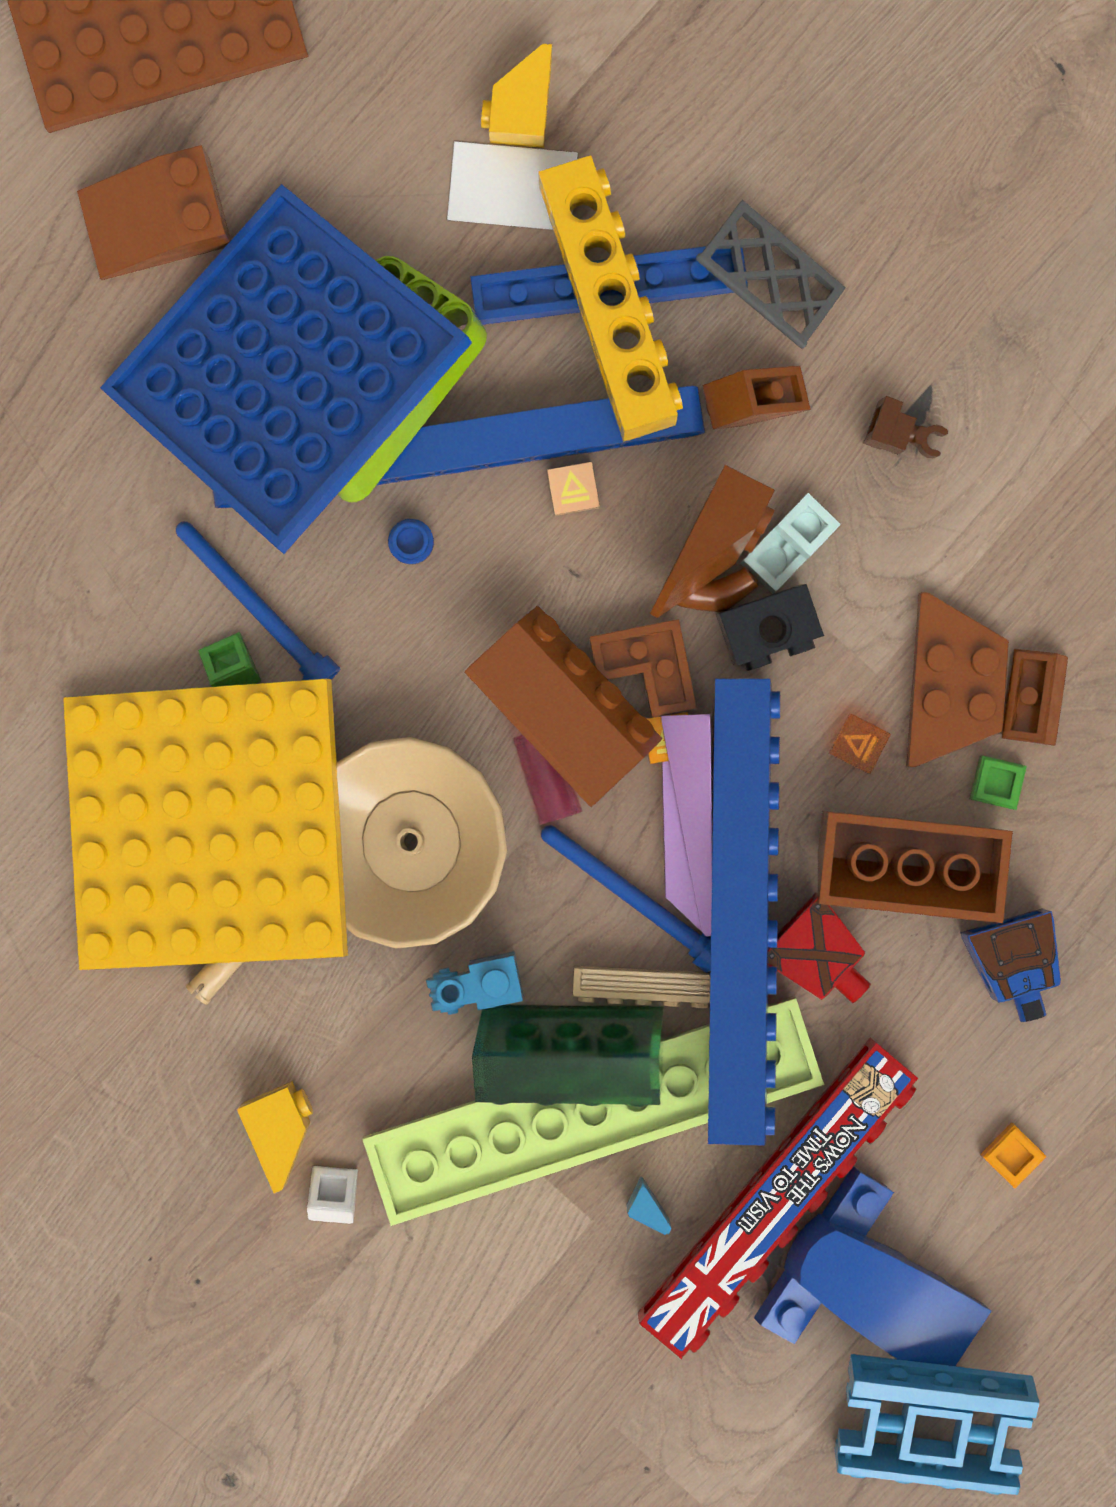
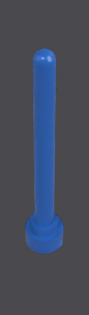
[176,521,341,680]
[541,825,711,973]

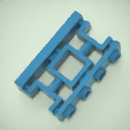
[834,1354,1039,1495]

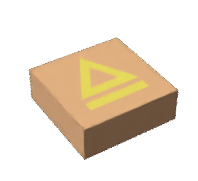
[547,462,600,516]

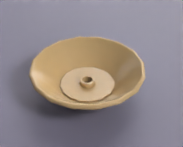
[336,737,507,949]

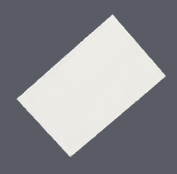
[447,141,578,230]

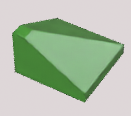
[198,632,261,687]

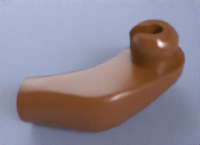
[677,567,759,612]

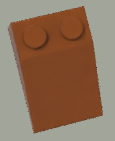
[77,145,231,280]
[650,465,775,618]

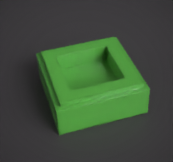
[970,755,1027,810]

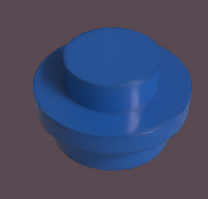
[388,519,434,565]

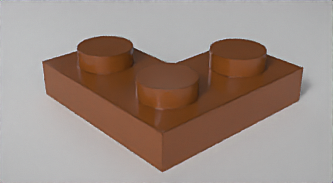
[589,619,697,718]

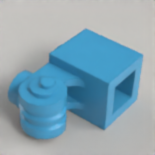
[426,951,524,1015]

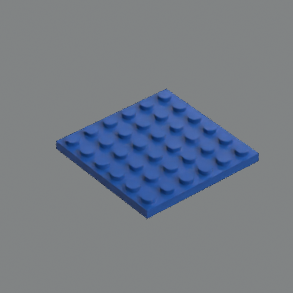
[100,184,472,554]

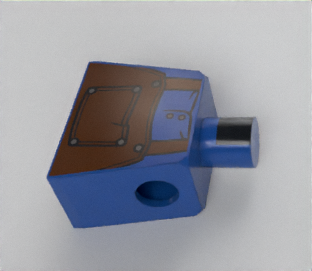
[960,908,1061,1022]

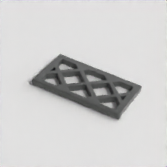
[696,200,846,349]

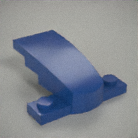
[754,1166,991,1366]

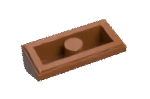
[1002,649,1068,746]

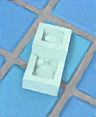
[740,493,841,594]

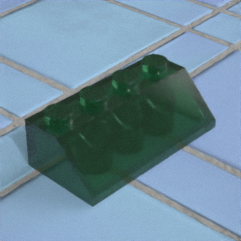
[472,1005,664,1107]

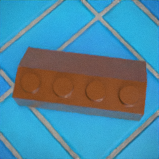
[464,606,663,807]
[818,810,1013,923]

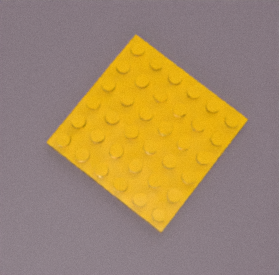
[63,679,348,970]

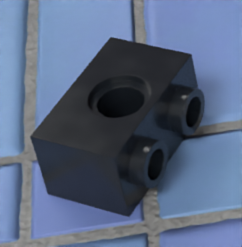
[716,584,824,671]

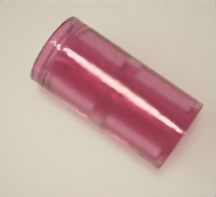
[512,735,583,825]

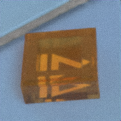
[828,713,891,774]

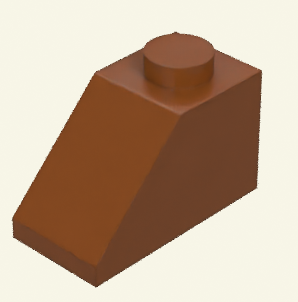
[702,366,811,430]

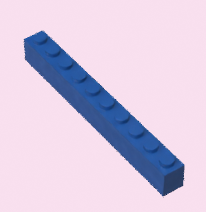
[708,679,780,1146]

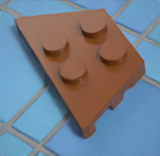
[906,592,1009,767]

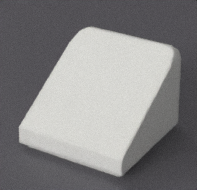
[307,1166,358,1224]

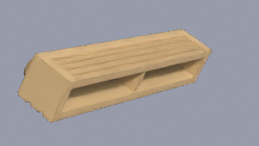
[572,965,711,1008]

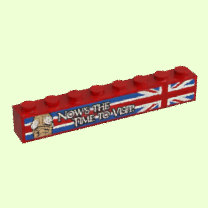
[638,1037,918,1359]

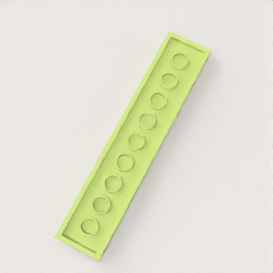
[363,996,824,1226]

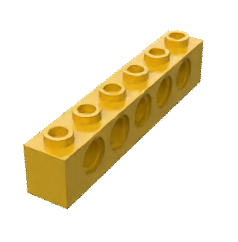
[538,155,683,442]

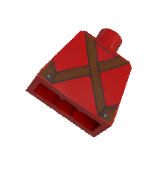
[768,892,871,1003]

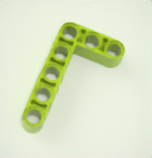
[337,256,487,502]

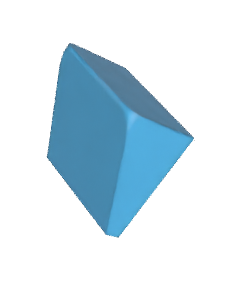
[626,1177,672,1235]

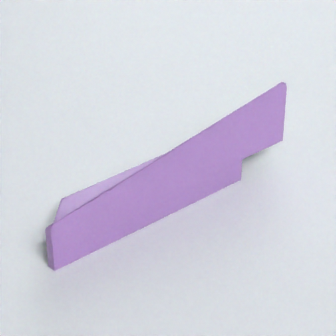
[661,714,712,936]

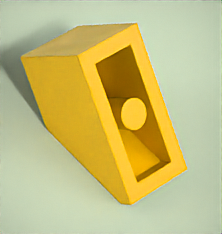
[481,44,552,148]
[237,1081,313,1193]

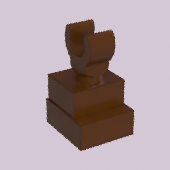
[863,396,948,459]

